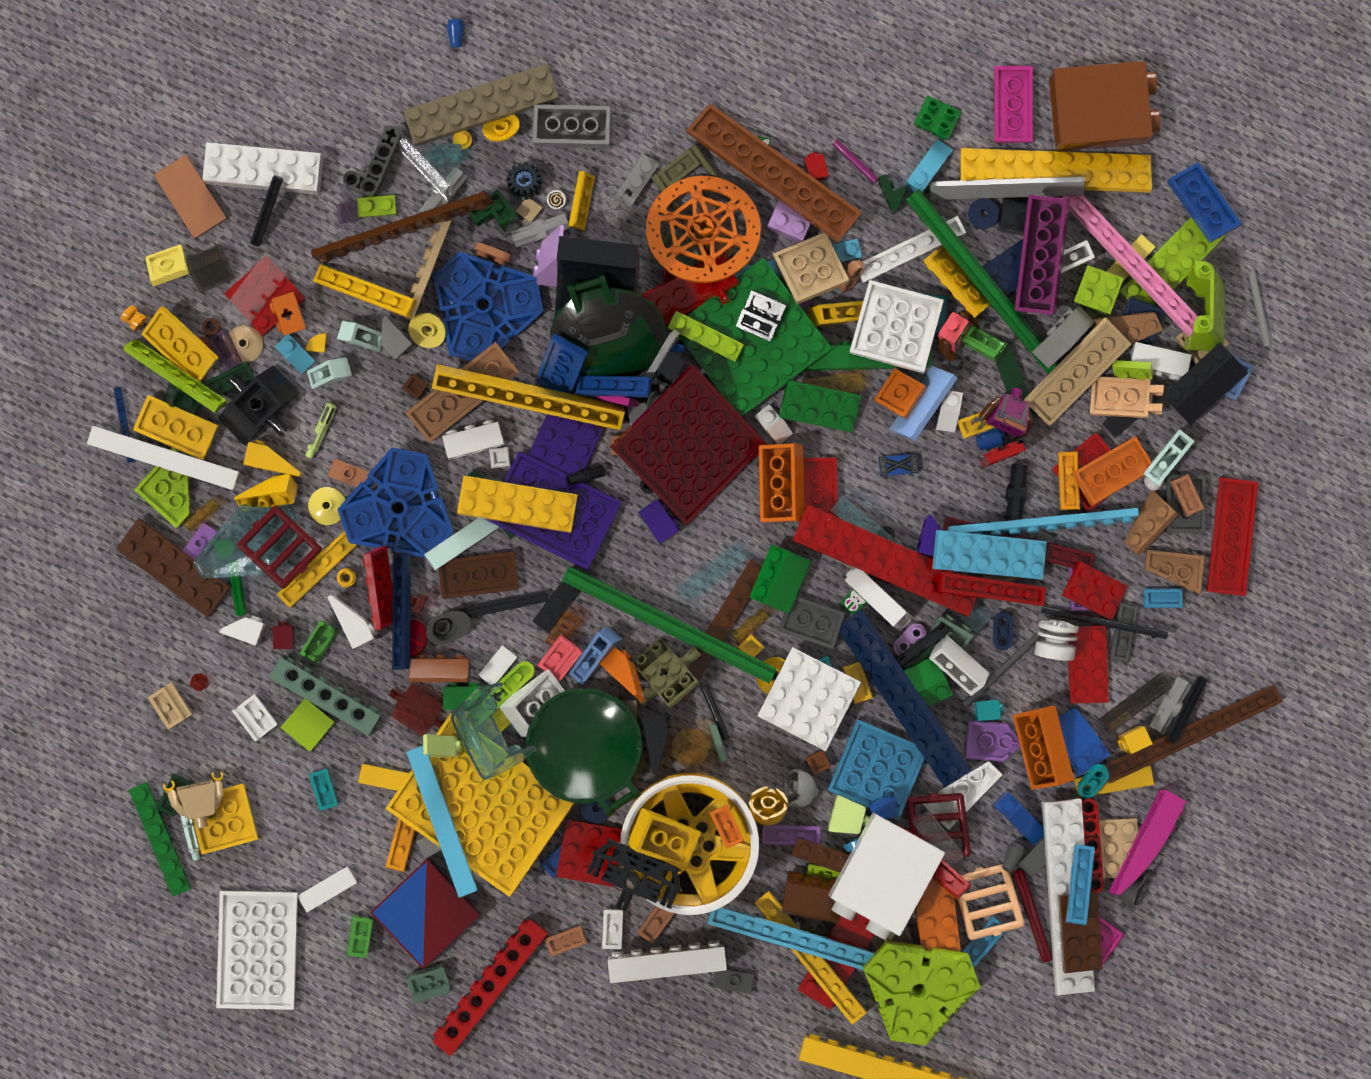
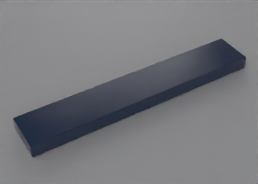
[392,553,410,670]

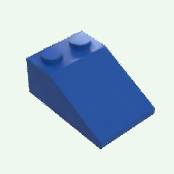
[1058,707,1111,777]

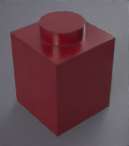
[273,622,295,649]

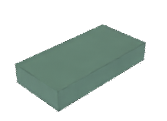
[709,723,728,762]

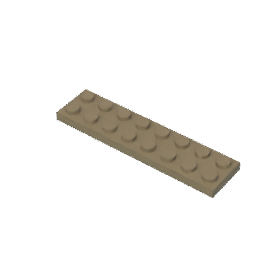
[403,63,560,147]

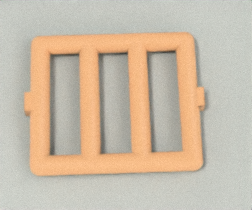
[958,864,1025,940]

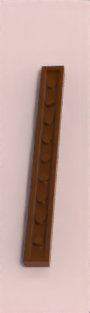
[311,191,493,263]
[1104,684,1283,784]

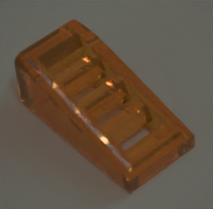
[545,610,582,646]

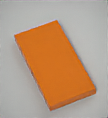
[1071,436,1152,506]

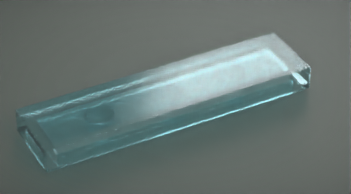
[676,542,749,603]

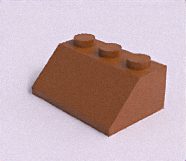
[409,655,470,682]

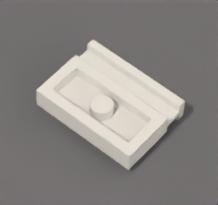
[232,694,279,742]

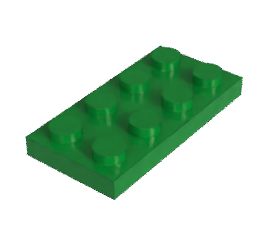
[779,379,862,432]

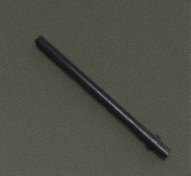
[1041,606,1168,639]

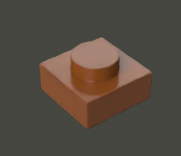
[805,750,831,775]

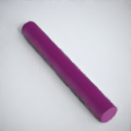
[832,140,878,184]

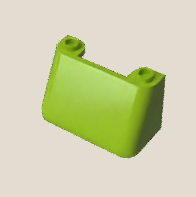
[1184,261,1225,351]

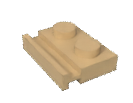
[147,682,193,730]

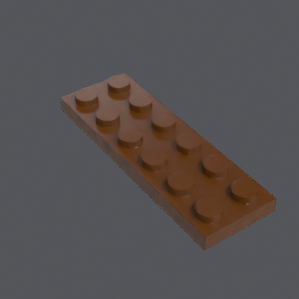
[116,518,231,618]

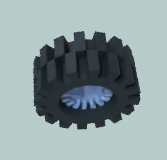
[507,162,542,200]

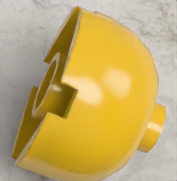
[749,787,787,826]

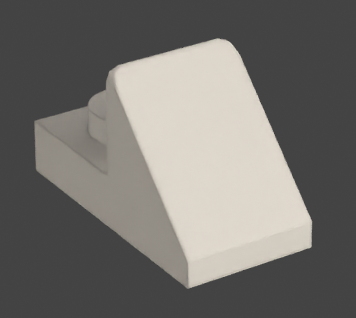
[754,404,793,444]

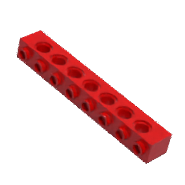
[433,917,548,1056]

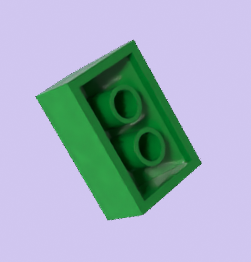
[749,544,812,615]

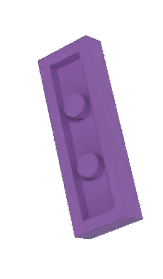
[762,825,821,845]

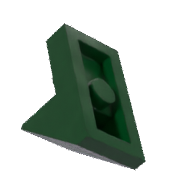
[877,174,907,215]

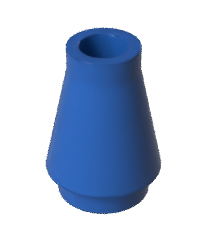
[446,19,465,47]

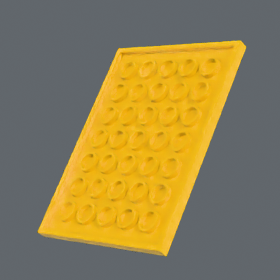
[385,713,575,897]

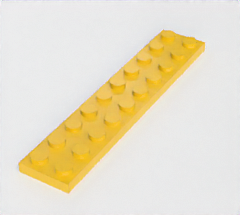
[960,148,1152,193]

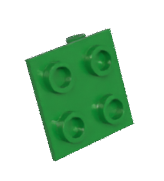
[914,95,962,141]

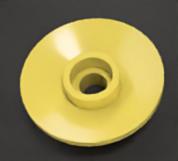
[408,313,446,348]
[308,487,345,525]

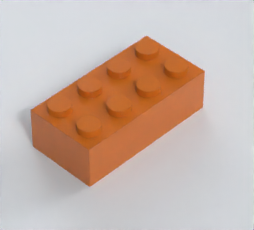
[759,443,804,523]
[1012,705,1074,790]
[915,878,961,951]

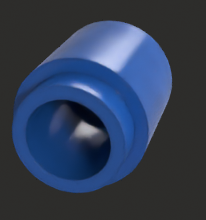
[976,428,1005,451]

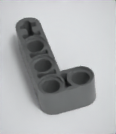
[343,125,402,197]

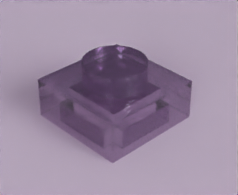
[336,201,359,224]

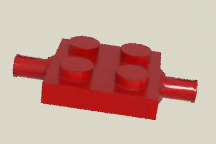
[692,249,739,305]

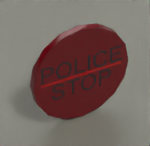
[410,619,428,657]

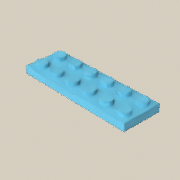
[932,530,1047,580]

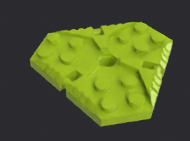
[863,940,980,1046]

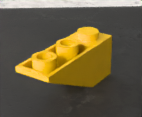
[234,474,298,511]

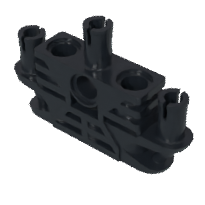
[586,838,682,912]

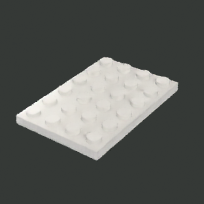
[216,891,298,1010]

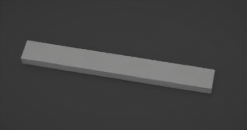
[930,177,1085,200]

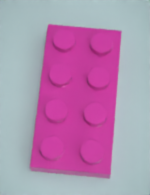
[994,66,1033,143]

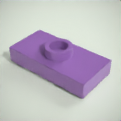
[183,523,220,562]

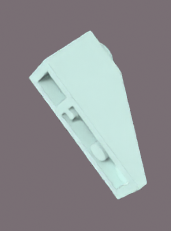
[1143,429,1194,486]

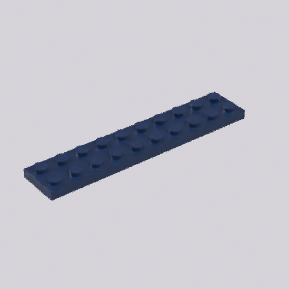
[839,609,971,788]

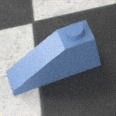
[569,626,622,686]

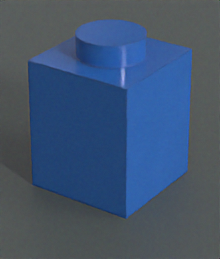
[869,794,900,820]

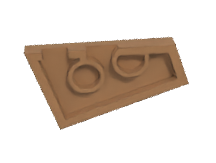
[1124,490,1179,556]
[1144,550,1205,594]

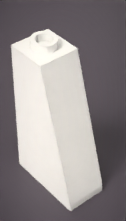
[845,568,914,631]

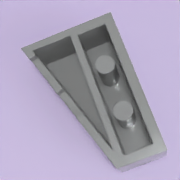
[1032,305,1095,368]

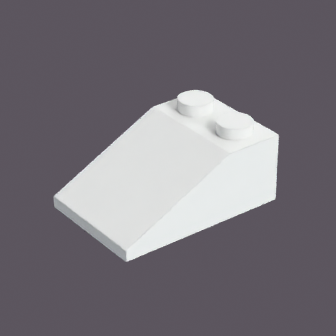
[327,595,379,649]
[499,669,565,737]

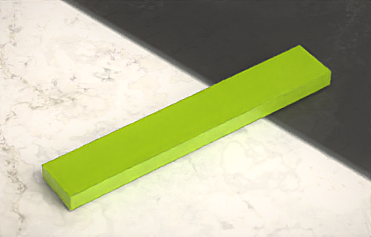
[123,339,227,413]

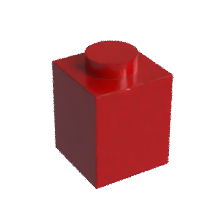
[804,152,829,181]

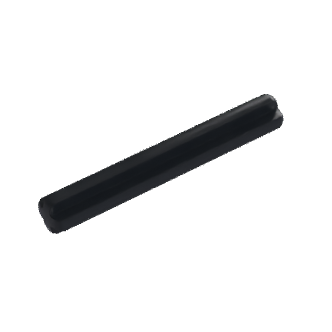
[250,175,283,247]
[1166,676,1207,744]

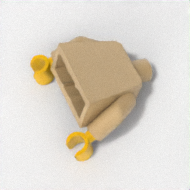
[163,772,224,828]

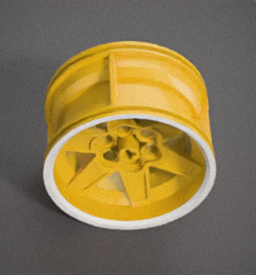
[620,773,759,915]

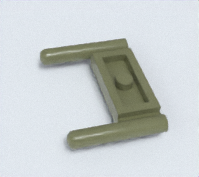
[650,143,719,210]

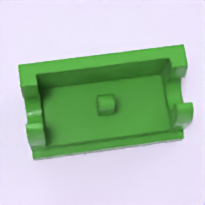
[962,325,1008,363]
[300,621,339,664]
[346,915,373,958]

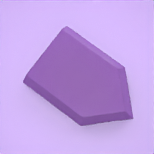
[965,721,1020,762]

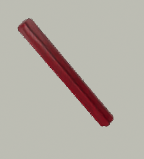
[1013,869,1052,963]

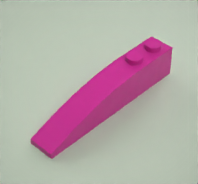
[1109,790,1186,895]

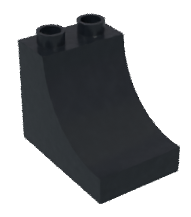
[554,236,640,316]

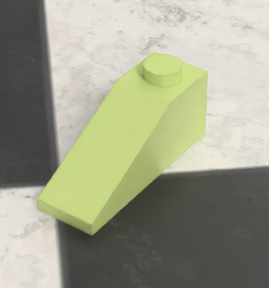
[423,734,462,758]

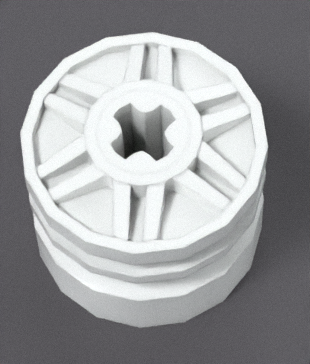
[1034,620,1079,661]

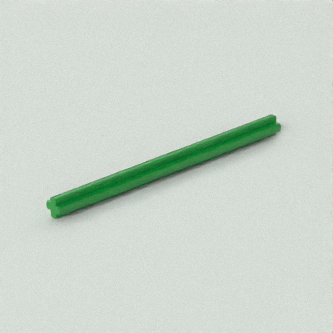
[906,189,1060,374]
[562,566,777,684]

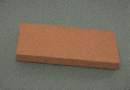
[154,155,227,239]

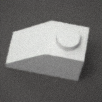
[936,391,963,433]
[219,615,266,646]

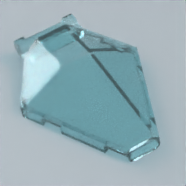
[193,504,300,579]

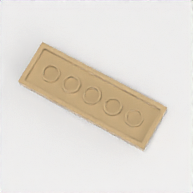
[404,220,451,321]
[1023,318,1131,426]

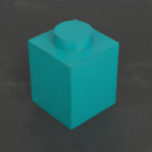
[974,700,1004,721]

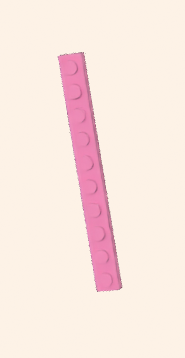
[1062,195,1198,337]

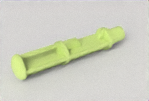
[305,403,337,459]

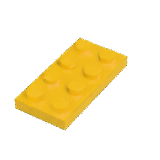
[923,246,991,318]
[141,306,219,382]
[133,395,219,460]

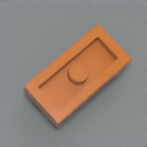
[709,804,744,849]

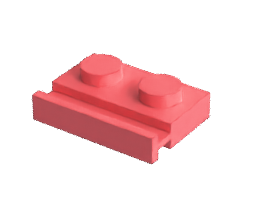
[537,634,583,681]

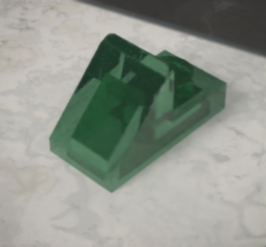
[163,383,201,415]

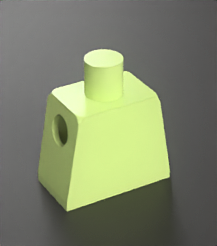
[828,794,871,834]

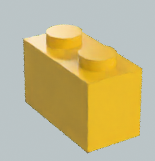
[1117,726,1152,754]

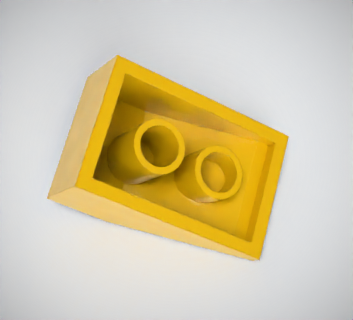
[627,808,701,869]

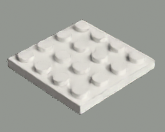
[849,280,944,374]
[758,647,862,752]

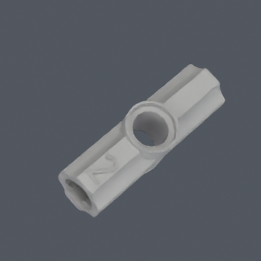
[419,167,468,213]
[511,213,570,248]
[1148,677,1192,735]

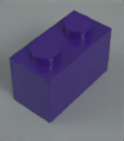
[638,499,680,544]

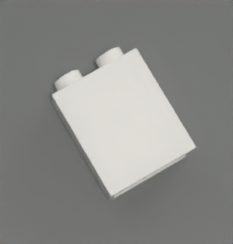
[828,813,945,940]

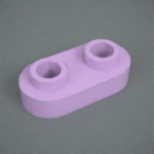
[893,623,926,656]

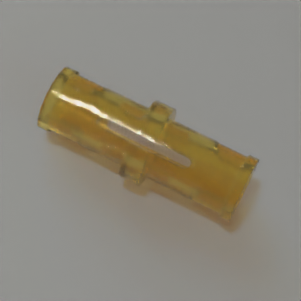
[183,498,220,532]
[732,608,769,642]

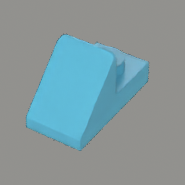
[275,334,315,374]

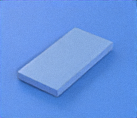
[890,366,957,441]

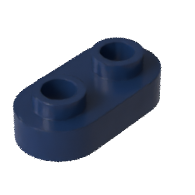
[993,612,1013,651]

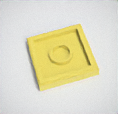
[145,244,189,287]

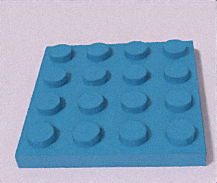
[827,719,925,820]

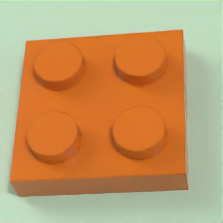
[874,368,927,419]

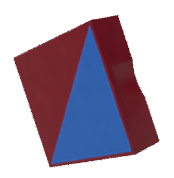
[370,858,481,969]

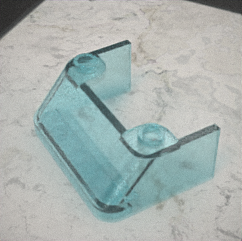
[451,682,537,780]

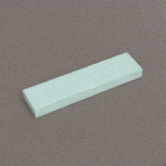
[424,518,499,571]

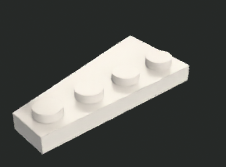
[922,761,1002,830]

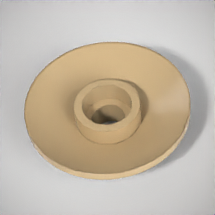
[225,325,263,363]

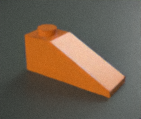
[600,647,645,703]

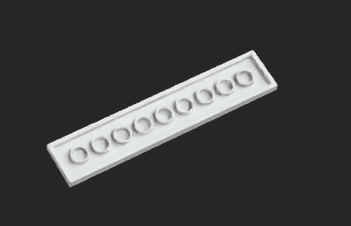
[1042,798,1095,995]

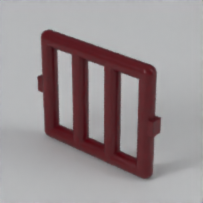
[237,505,322,589]
[906,792,971,861]

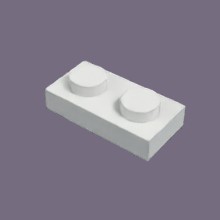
[602,909,623,949]

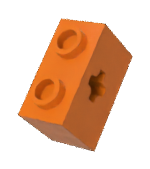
[269,292,306,336]

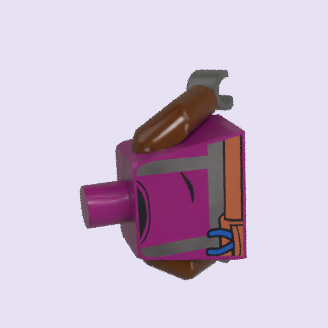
[971,388,1033,447]

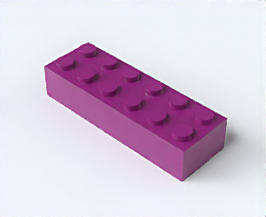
[1015,195,1070,315]

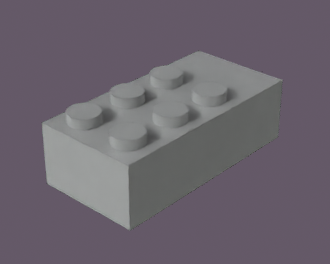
[533,105,612,149]

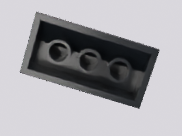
[1162,342,1248,426]

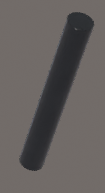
[701,685,730,741]

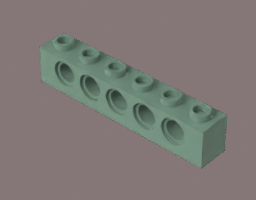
[269,656,382,736]

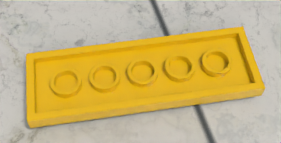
[457,475,578,533]

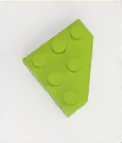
[134,447,191,529]

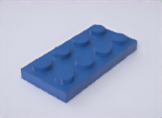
[1167,162,1242,243]
[535,333,588,394]

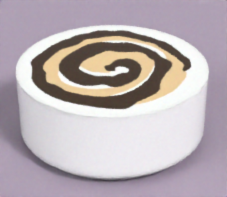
[547,190,566,210]

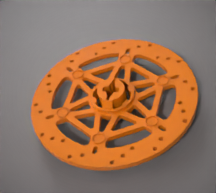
[646,176,761,283]

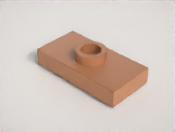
[327,458,370,487]
[1170,474,1205,517]
[545,925,588,957]

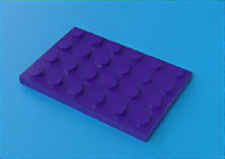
[484,451,622,571]

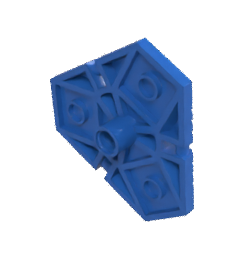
[433,252,544,362]
[337,447,453,558]

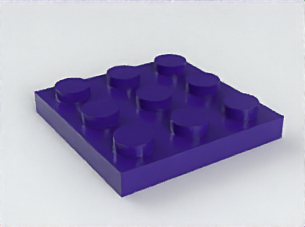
[528,414,603,475]

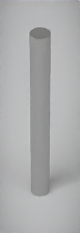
[1248,271,1271,347]

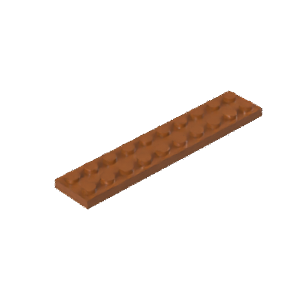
[686,103,862,243]

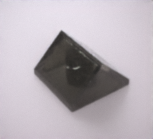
[186,244,236,293]

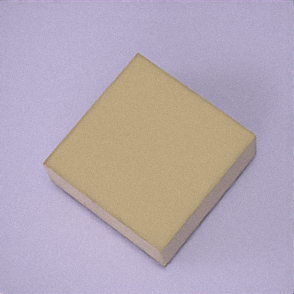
[516,197,543,223]

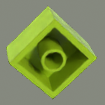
[1074,265,1124,315]

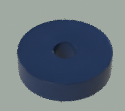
[968,198,999,230]
[581,799,611,824]

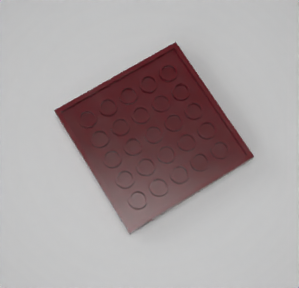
[610,364,767,526]

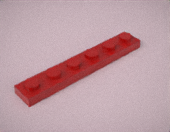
[937,572,1046,606]

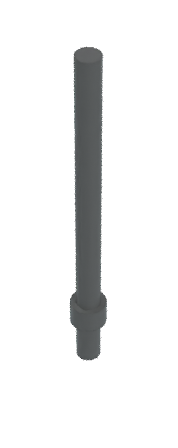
[961,628,1046,708]

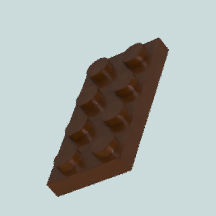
[439,551,519,599]
[1058,891,1103,973]

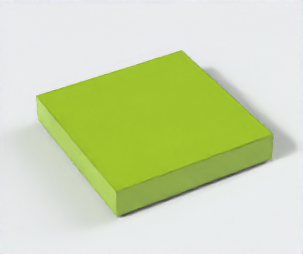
[280,698,335,752]

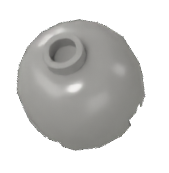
[783,769,818,808]

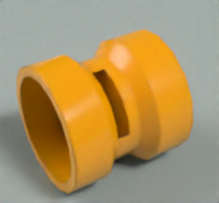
[120,305,148,332]

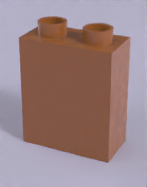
[1049,61,1160,152]

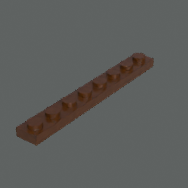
[683,559,762,700]

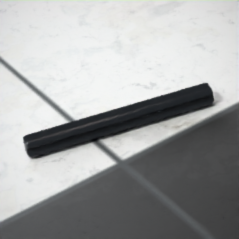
[454,591,548,618]

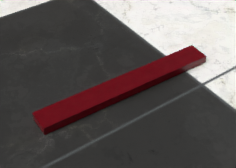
[942,516,1095,569]

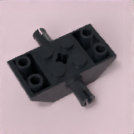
[218,366,300,446]

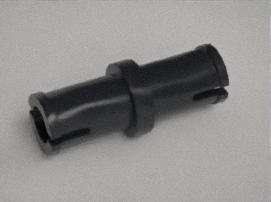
[566,465,605,487]

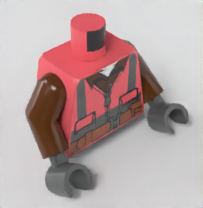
[938,309,992,370]

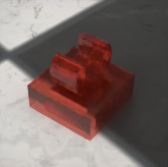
[410,593,428,614]

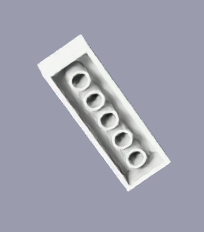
[202,142,324,195]
[608,940,727,983]

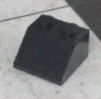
[997,197,1028,236]

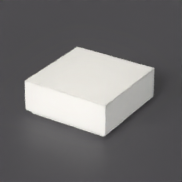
[489,447,510,468]

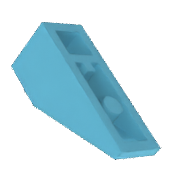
[905,139,953,193]

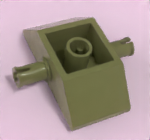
[631,637,702,708]

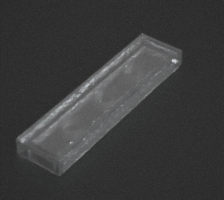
[399,138,453,201]

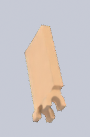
[1090,377,1164,418]

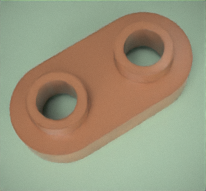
[474,242,512,265]
[839,260,866,293]

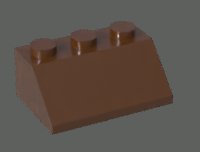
[781,871,841,923]

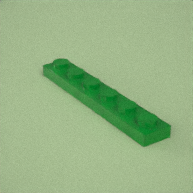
[129,782,191,897]

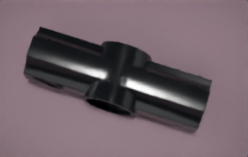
[1005,464,1028,521]

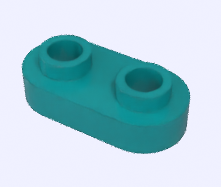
[1077,764,1109,799]

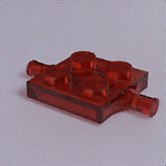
[388,683,444,737]

